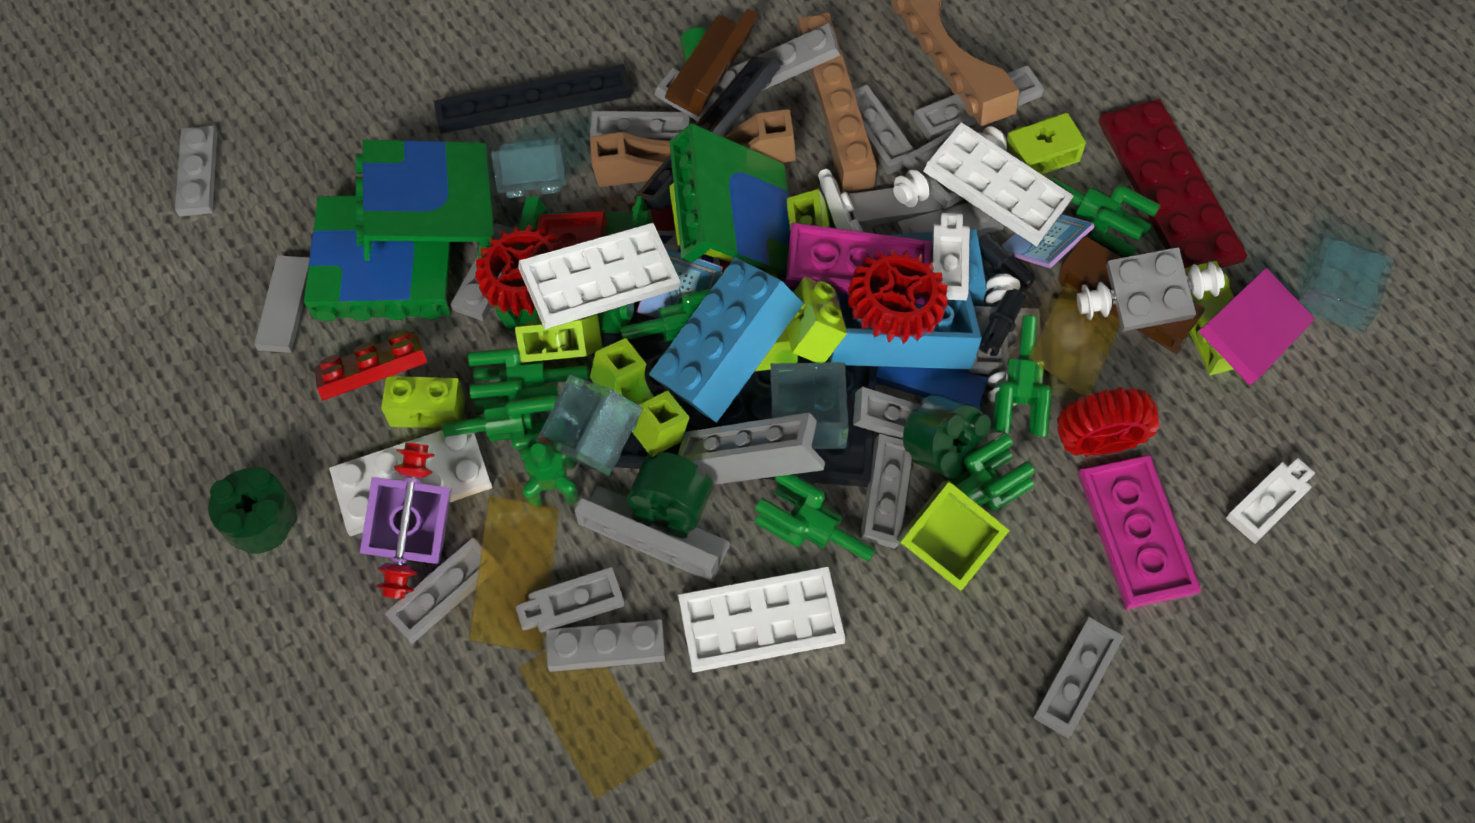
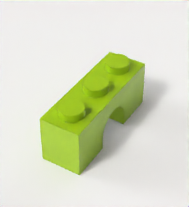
[590,338,689,457]

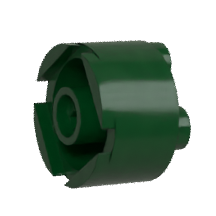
[903,395,991,478]
[627,452,714,538]
[208,467,297,554]

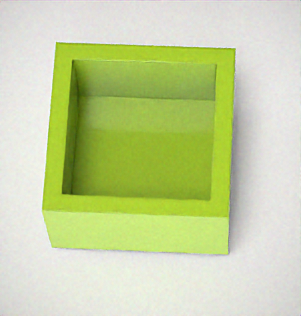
[896,481,1010,591]

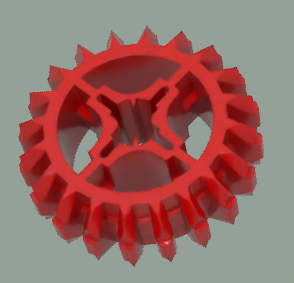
[475,224,565,317]
[848,248,948,344]
[1057,387,1160,457]

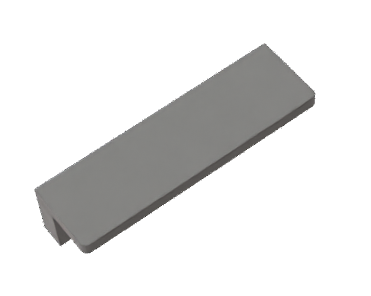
[678,412,825,485]
[575,486,730,583]

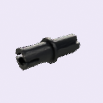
[978,232,1034,293]
[978,289,1026,356]

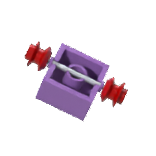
[360,442,452,599]

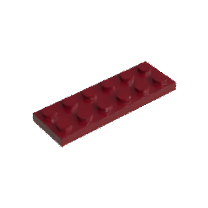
[1098,99,1248,269]

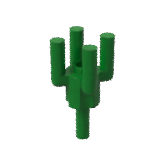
[1049,177,1161,257]
[619,288,712,342]
[992,315,1052,437]
[468,348,588,414]
[442,383,565,450]
[950,432,1035,511]
[520,443,579,508]
[755,474,876,562]

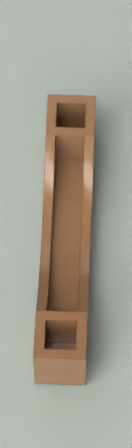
[891,0,1019,126]
[797,13,877,194]
[590,109,796,187]

